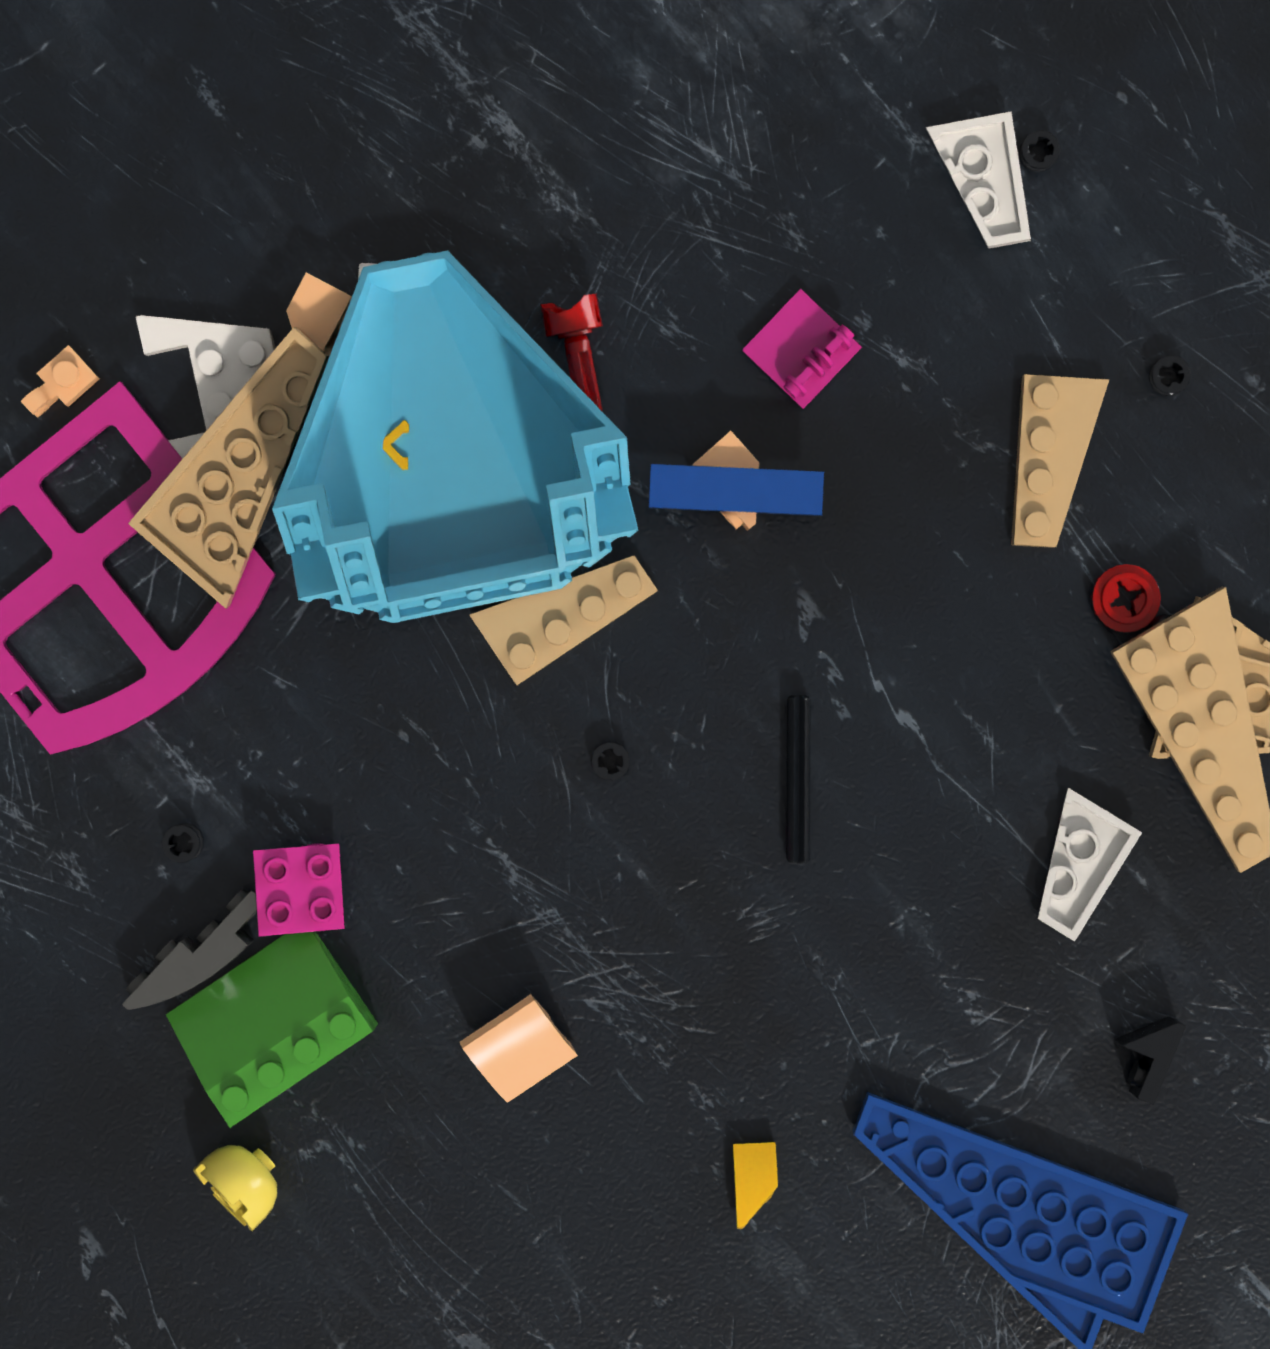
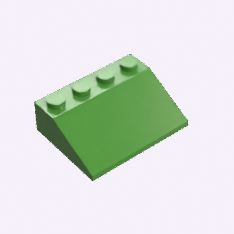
[166,931,378,1128]

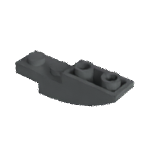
[122,888,257,1010]

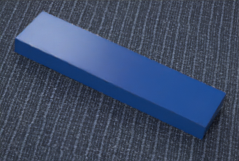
[649,464,824,516]

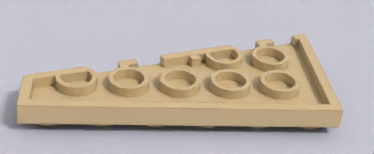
[128,327,329,609]
[1110,586,1270,873]

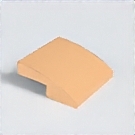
[459,994,578,1103]

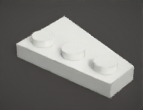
[926,112,1031,249]
[1037,788,1142,941]

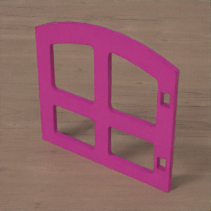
[0,381,276,755]

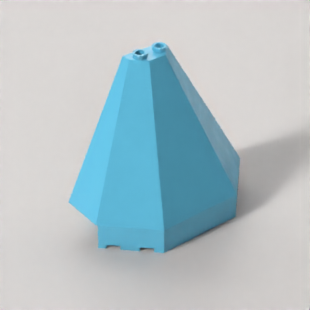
[272,250,638,623]

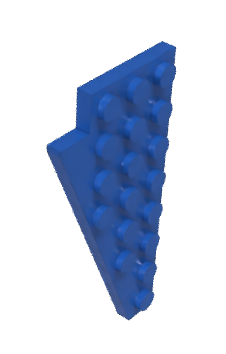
[852,1092,1188,1349]

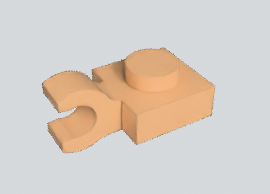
[21,345,100,418]

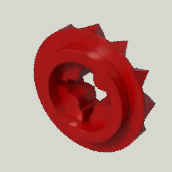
[1091,564,1161,632]

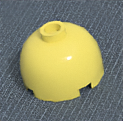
[193,1145,277,1231]

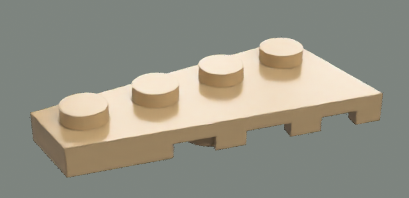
[1011,374,1109,548]
[470,556,658,685]

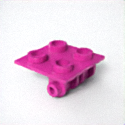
[742,289,862,409]
[253,843,345,937]

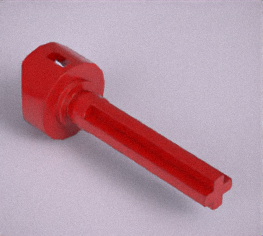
[540,294,603,412]

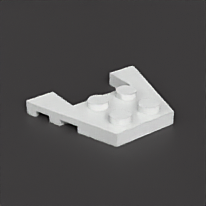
[136,315,275,459]

